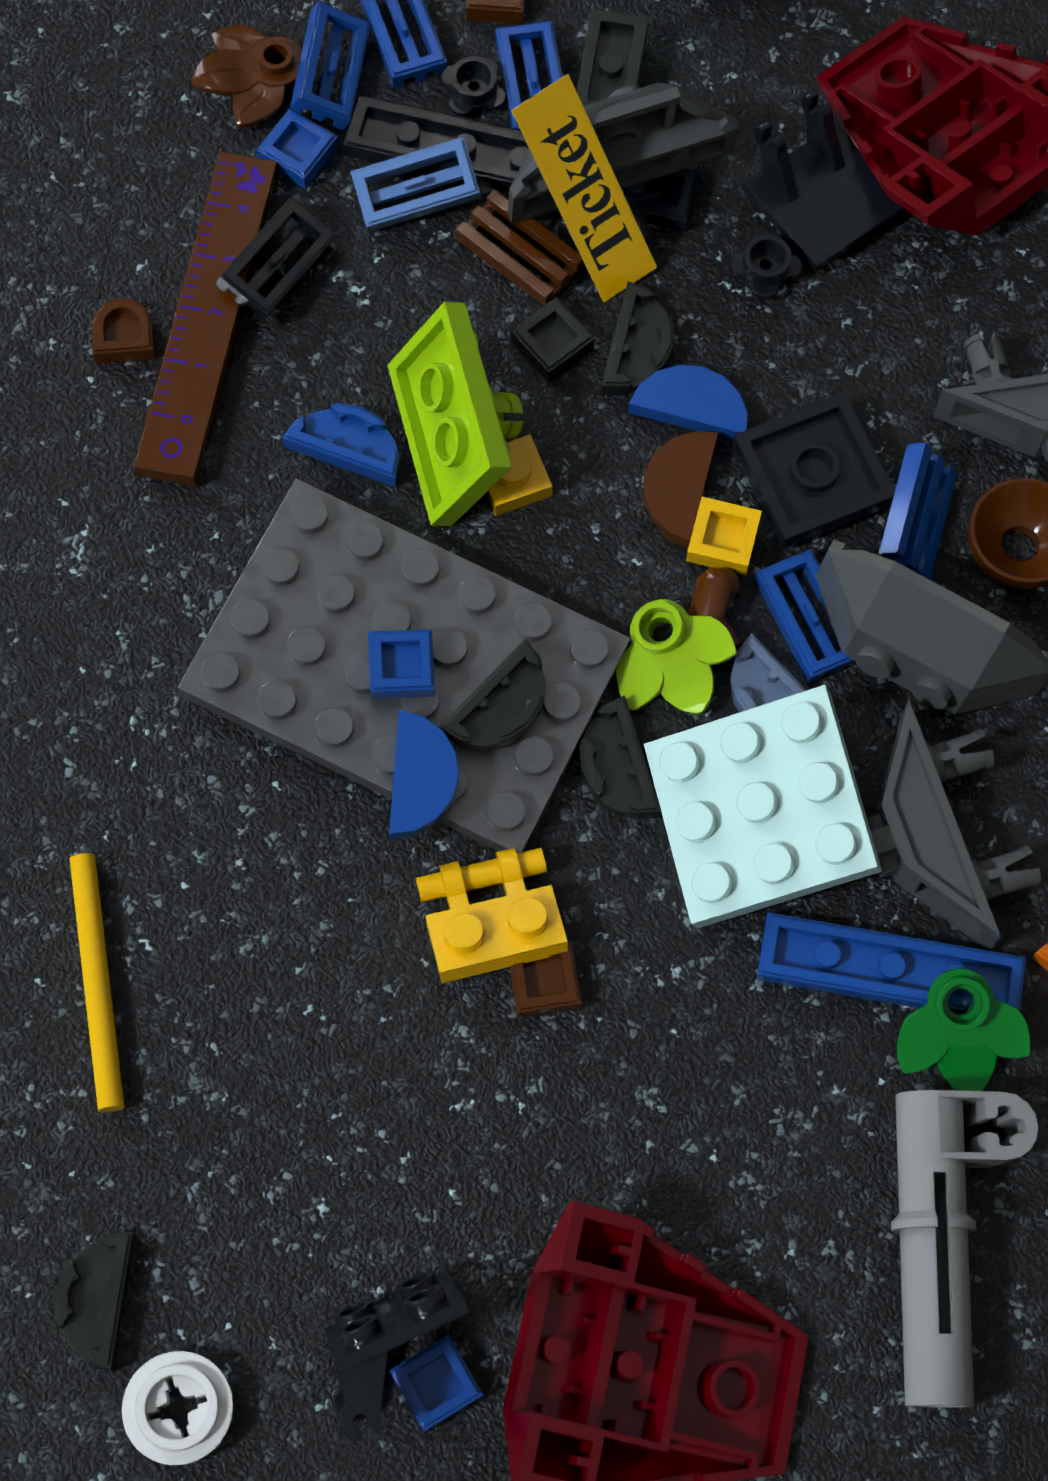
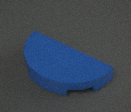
[628,364,748,441]
[282,403,400,487]
[389,710,459,840]

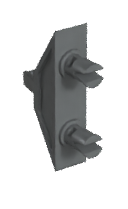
[933,331,1048,462]
[867,699,1041,951]

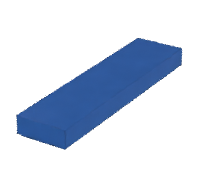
[756,912,1026,1012]

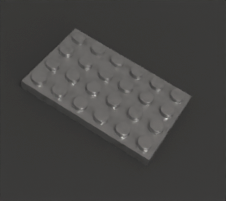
[177,478,631,854]

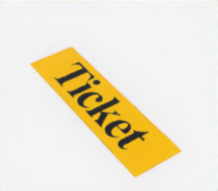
[511,74,657,303]

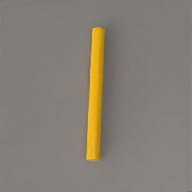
[69,853,125,1113]

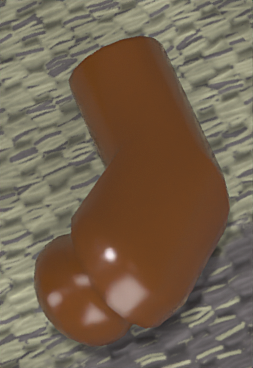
[688,567,743,651]

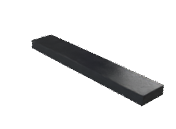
[344,96,700,232]

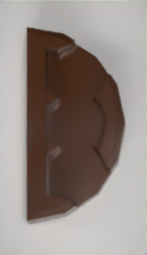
[643,431,718,549]

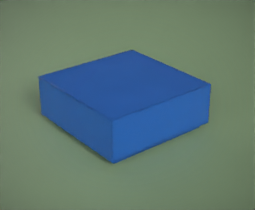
[256,109,339,189]
[368,629,435,699]
[389,1334,484,1433]

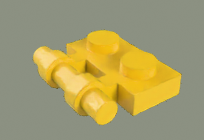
[416,847,568,984]

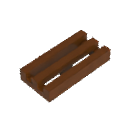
[456,189,584,306]

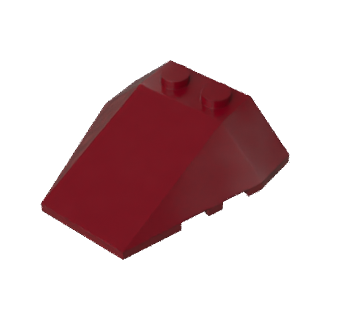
[816,16,1048,236]
[502,1201,809,1481]

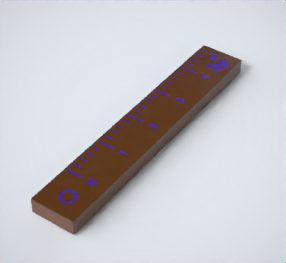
[134,151,278,487]

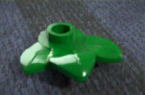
[897,968,1030,1091]

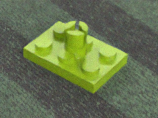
[387,301,523,526]

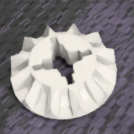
[122,1351,233,1465]

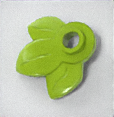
[616,599,737,715]

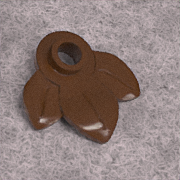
[192,25,302,128]

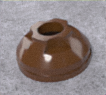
[968,478,1048,589]

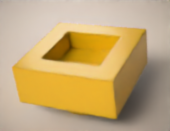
[486,434,553,516]
[686,497,762,576]

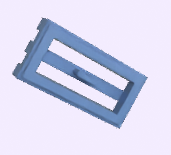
[350,137,482,232]

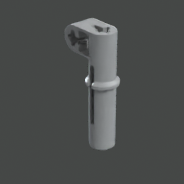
[891,1090,1038,1408]

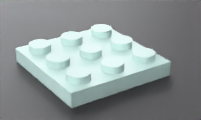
[644,685,882,929]

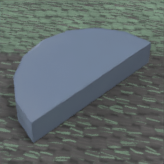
[730,633,806,712]

